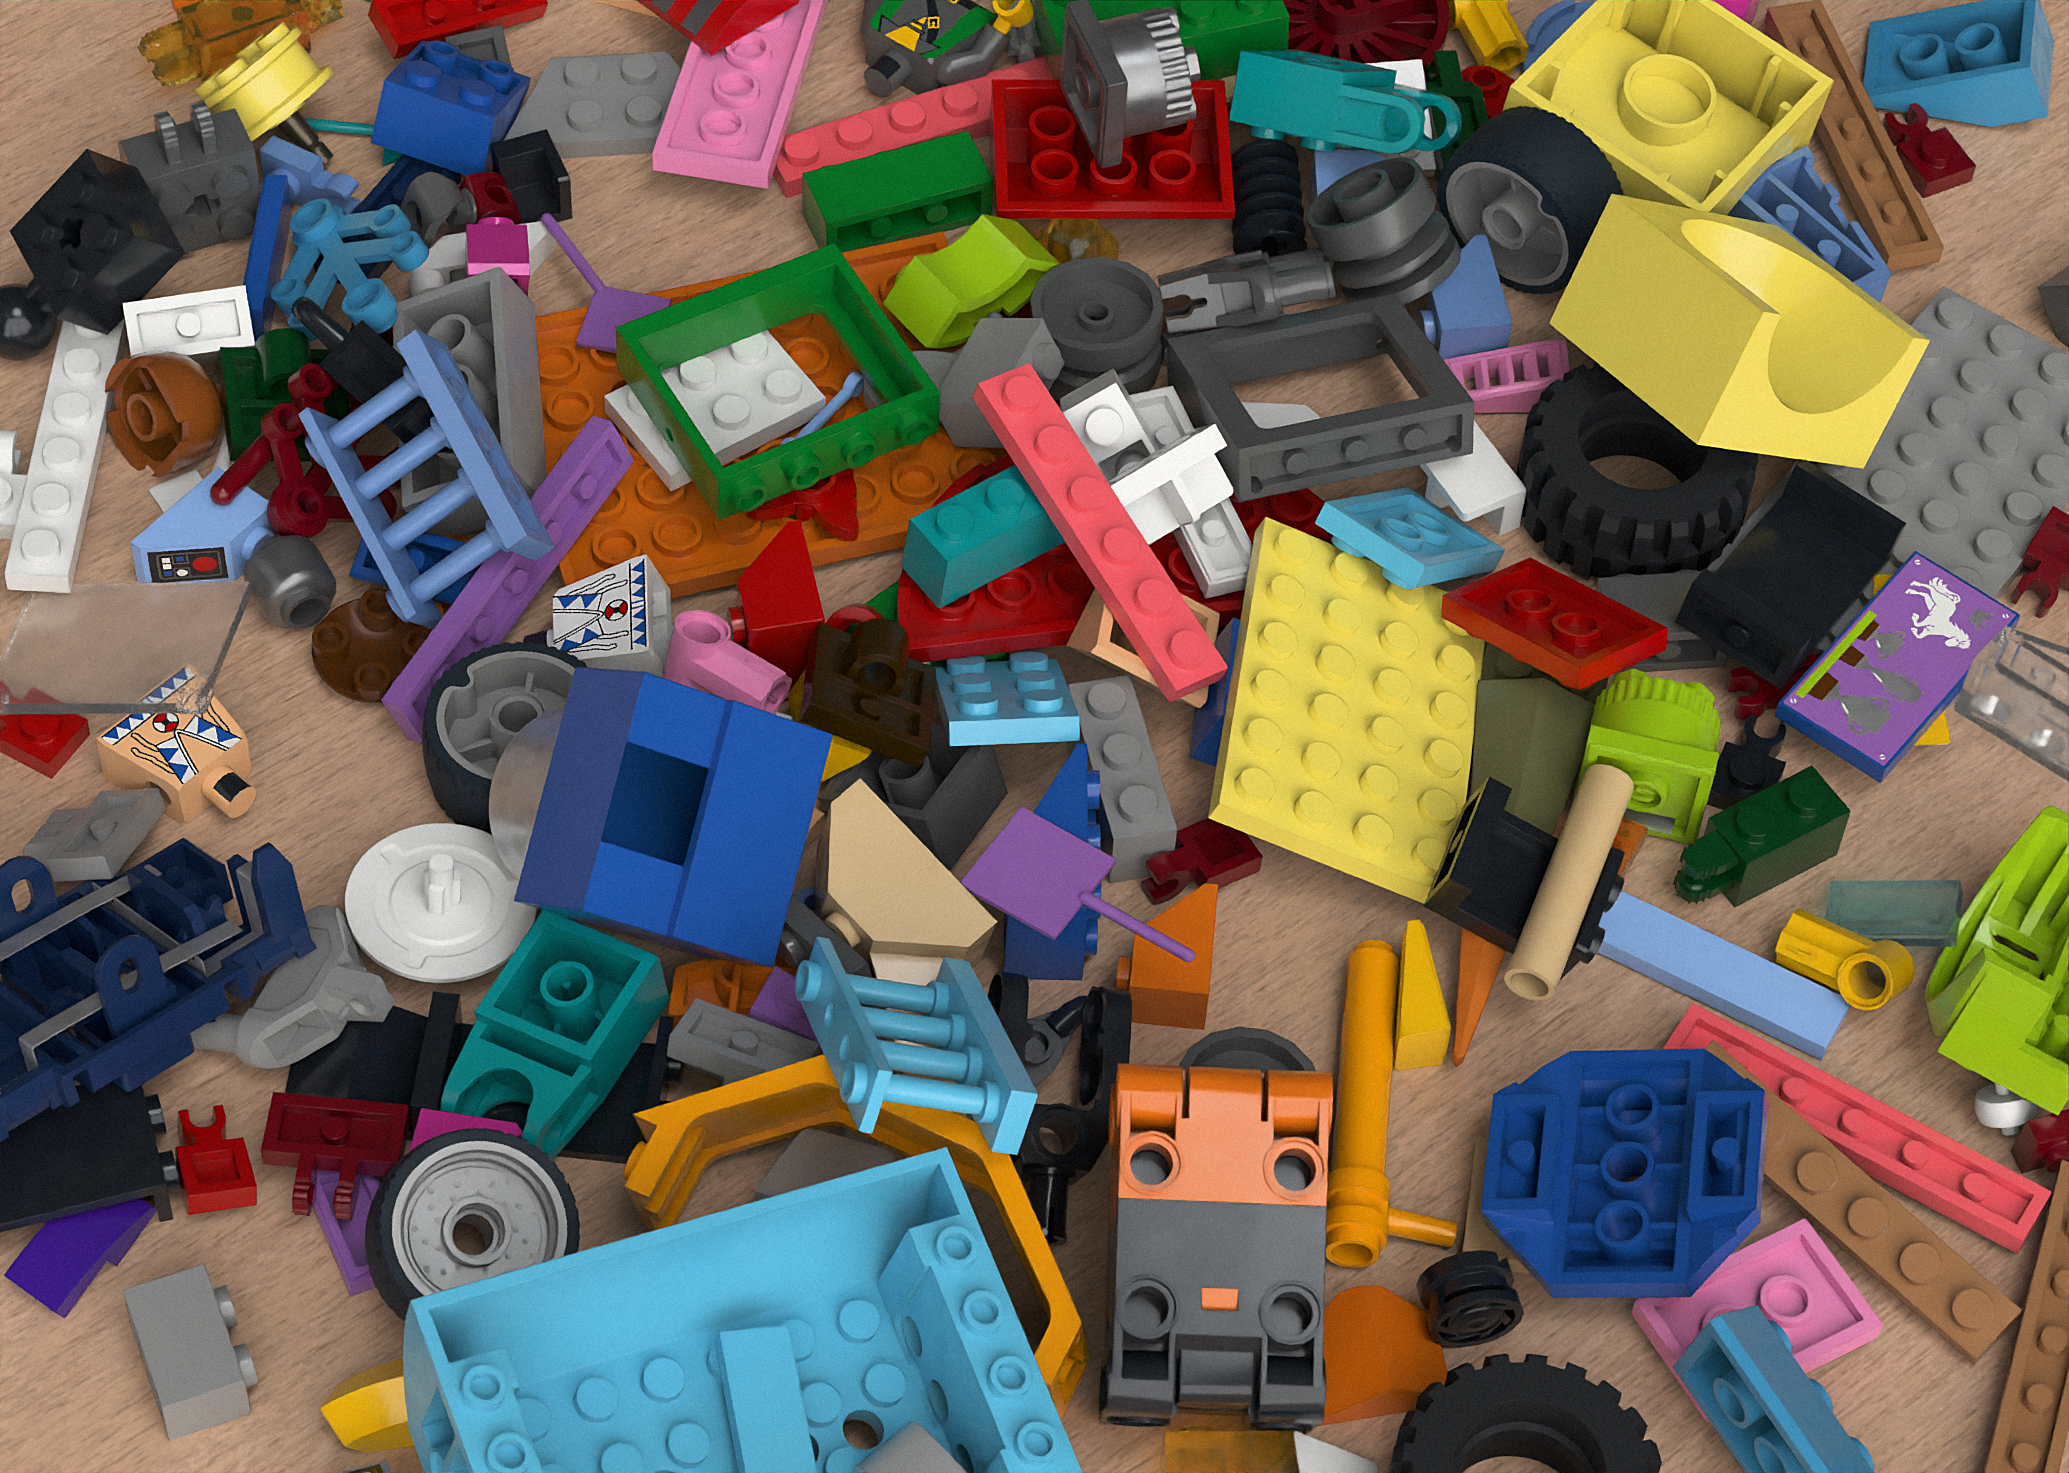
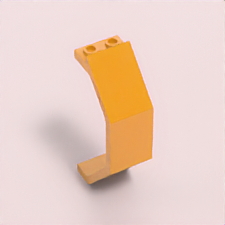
[624,1054,1091,1420]

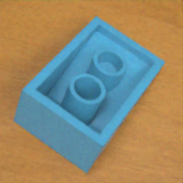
[1863,0,2054,127]

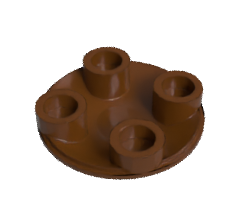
[312,588,432,703]

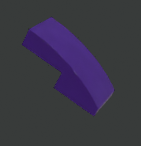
[4,1198,158,1318]

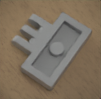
[23,788,166,882]

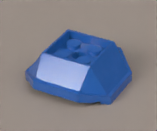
[1481,1048,1768,1298]

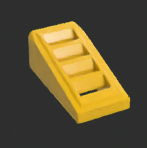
[1393,919,1451,1070]

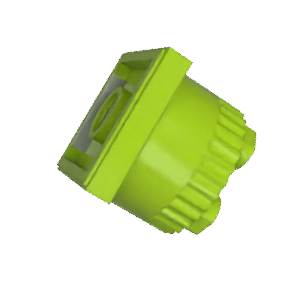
[1573,669,1721,844]

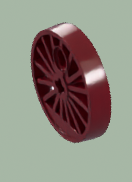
[1283,0,1450,82]

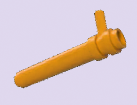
[1326,940,1457,1268]

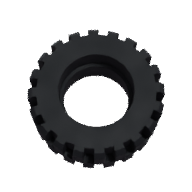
[1516,361,1758,581]
[1388,1353,1662,1473]

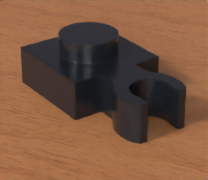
[1707,714,1786,810]

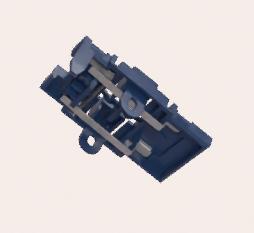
[0,838,317,1142]

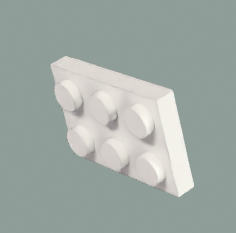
[604,330,826,491]

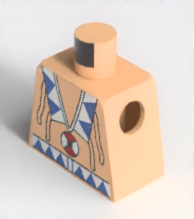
[96,668,256,823]

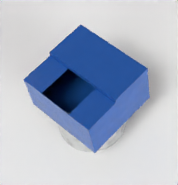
[489,667,833,968]

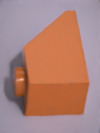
[1116,883,1218,1030]

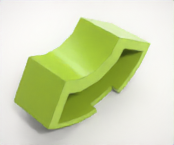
[882,214,1061,349]

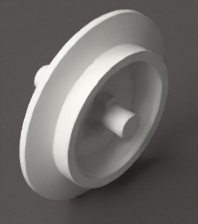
[345,823,537,983]

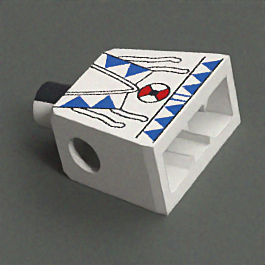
[523,554,672,678]

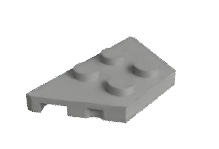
[504,51,681,159]

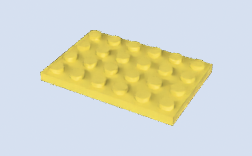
[1208,517,1485,904]

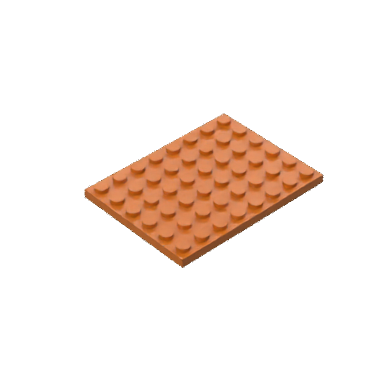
[535,232,1009,599]

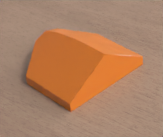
[1319,1285,1448,1426]

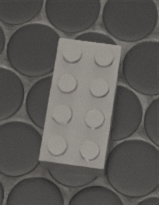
[392,266,547,537]

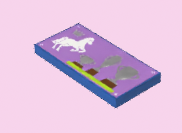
[1775,551,2020,783]

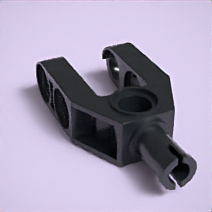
[987,971,1132,1246]

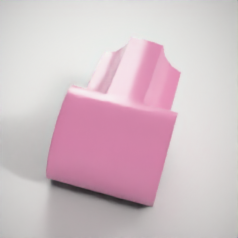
[663,610,792,715]

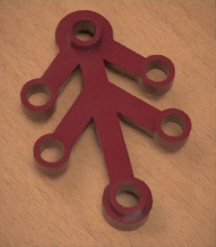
[261,363,401,539]

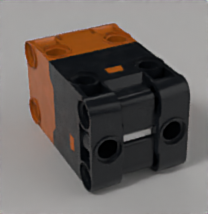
[1099,1063,1333,1433]

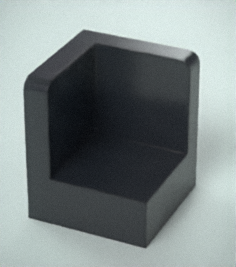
[491,129,572,224]

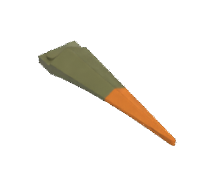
[1452,642,1609,1067]

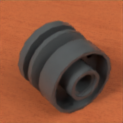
[1306,157,1462,305]

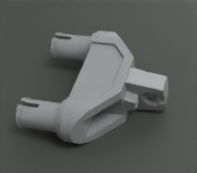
[190,905,395,1070]

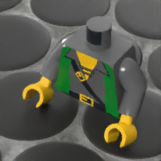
[860,0,1034,97]

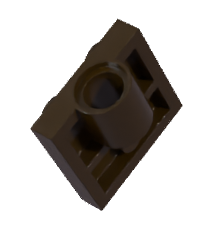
[800,618,936,768]

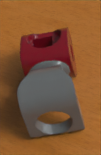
[400,172,522,249]

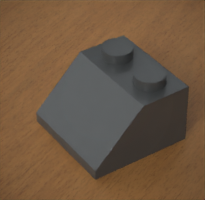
[817,724,1008,871]

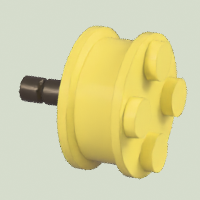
[194,21,334,165]

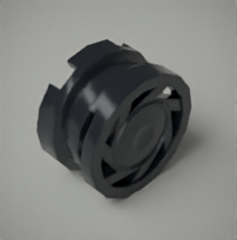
[1416,1250,1524,1348]

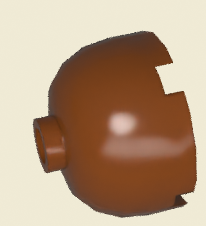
[105,351,222,477]

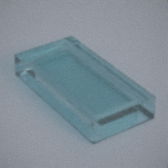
[1825,880,1963,946]

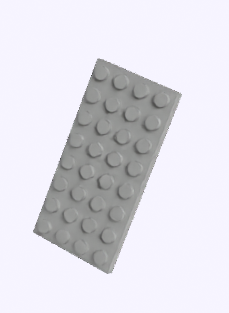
[1707,286,2069,654]

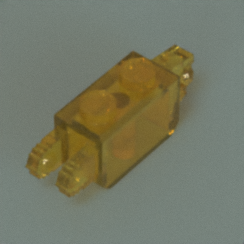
[137,0,344,87]

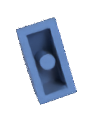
[1417,234,1512,359]

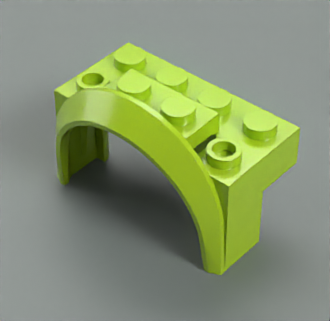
[1924,805,2069,1116]

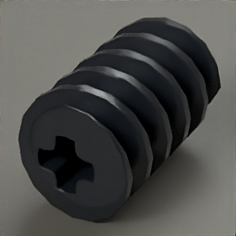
[1231,139,1307,257]

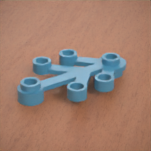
[271,198,429,342]

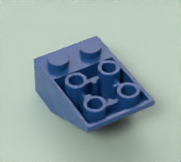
[1003,744,1101,981]

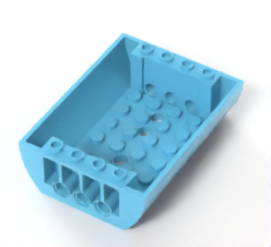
[403,1147,1083,1473]

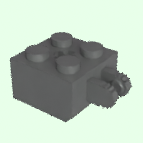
[118,100,260,255]

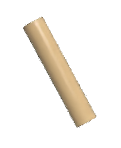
[1504,764,1634,1001]

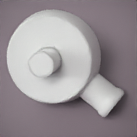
[1974,1082,2038,1135]

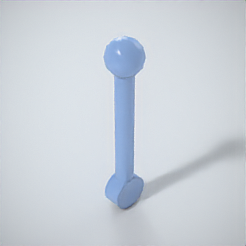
[780,371,865,445]

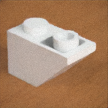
[1060,368,1159,481]

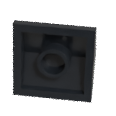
[285,1005,428,1140]

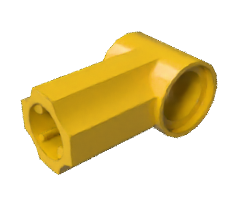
[1447,0,1529,75]
[1775,908,1915,1011]

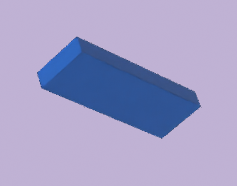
[243,174,292,343]

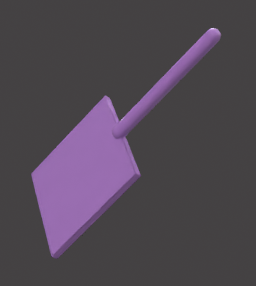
[960,806,1195,962]

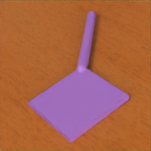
[541,213,671,353]

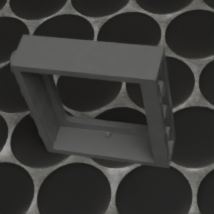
[1166,294,1474,502]

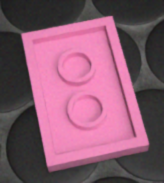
[1631,1218,1883,1423]

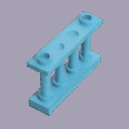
[794,937,1038,1155]

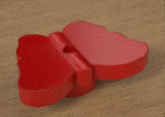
[746,468,859,541]

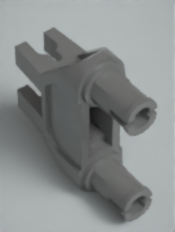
[1157,247,1336,333]

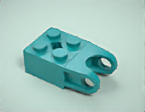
[1229,49,1462,153]
[440,910,670,1161]

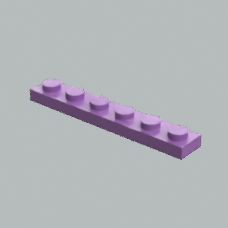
[381,416,634,744]

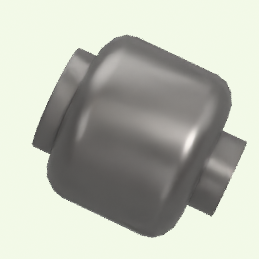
[243,535,336,629]

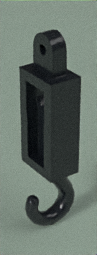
[291,297,450,453]

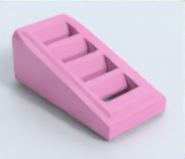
[1443,340,1570,413]

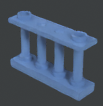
[298,329,555,630]

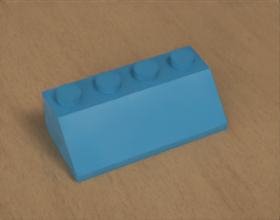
[1673,1305,1874,1473]

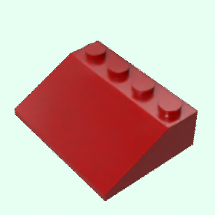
[989,79,1235,219]

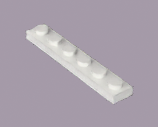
[4,317,127,593]

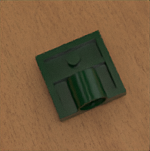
[217,328,356,462]

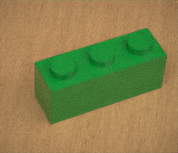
[802,131,993,253]

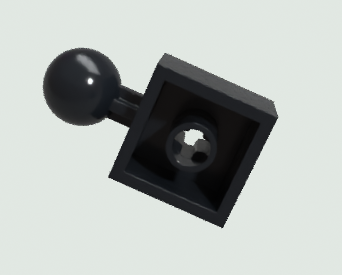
[0,149,185,361]

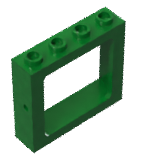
[616,243,940,521]

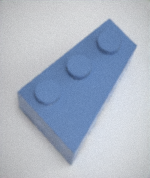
[1727,145,1891,302]

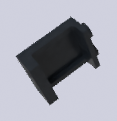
[1424,776,1625,980]

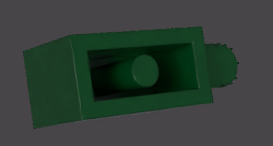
[1673,765,1851,908]

